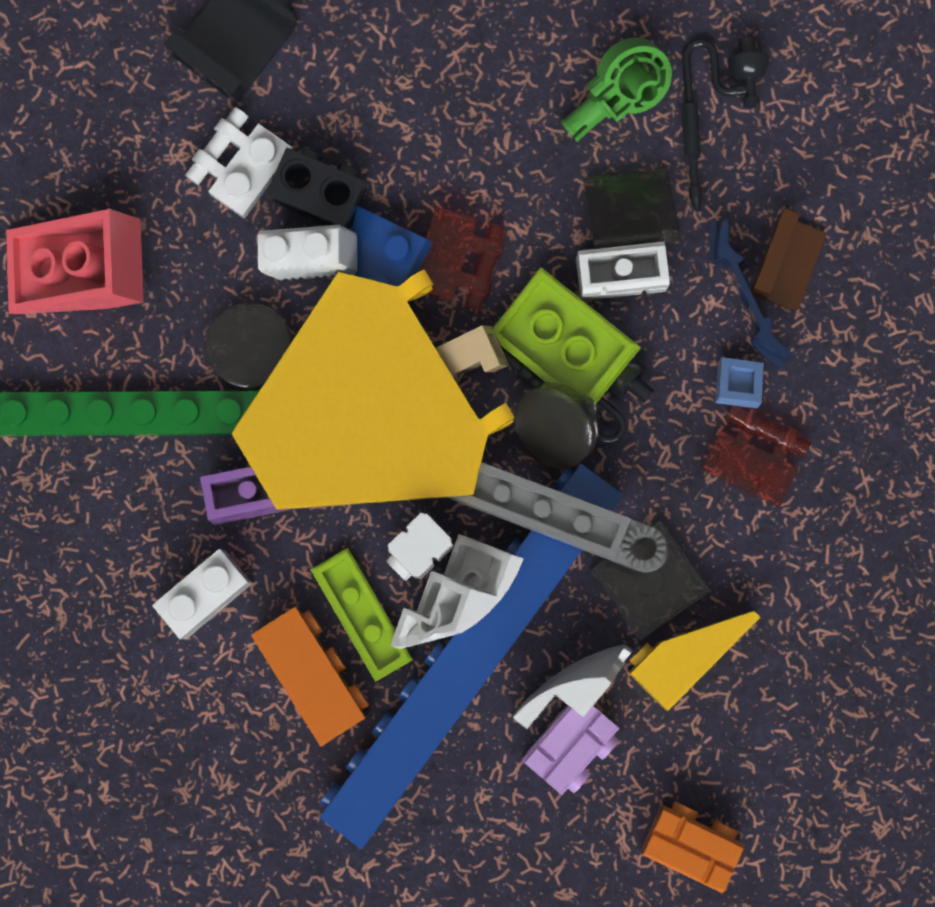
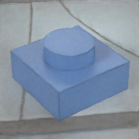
[715,357,764,409]

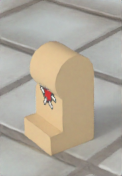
[435,325,509,383]

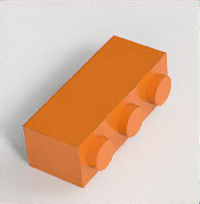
[251,607,369,747]

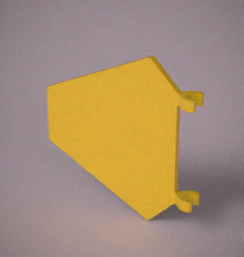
[231,269,515,510]

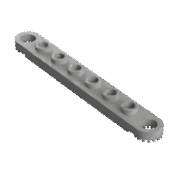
[446,462,668,572]

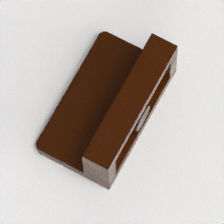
[751,208,826,311]

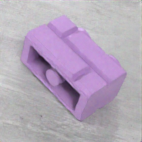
[521,705,619,795]

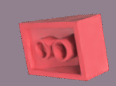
[6,209,144,314]

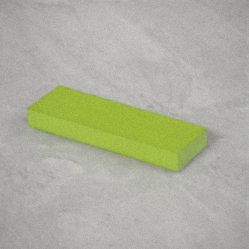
[310,548,413,682]

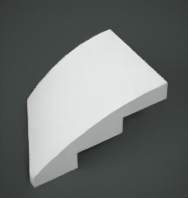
[390,534,524,649]
[512,644,632,729]

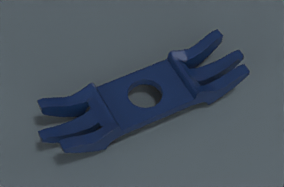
[708,218,793,370]

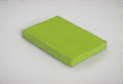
[493,267,641,415]

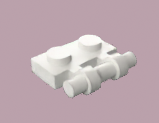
[185,107,293,219]

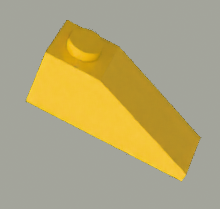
[628,611,760,711]

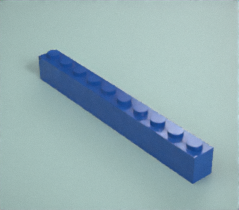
[319,464,623,850]

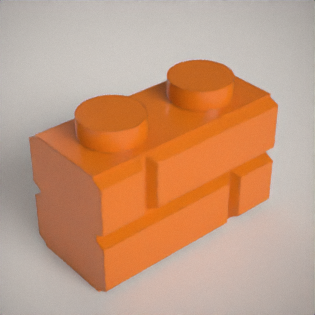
[640,801,745,894]

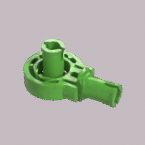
[560,37,672,142]

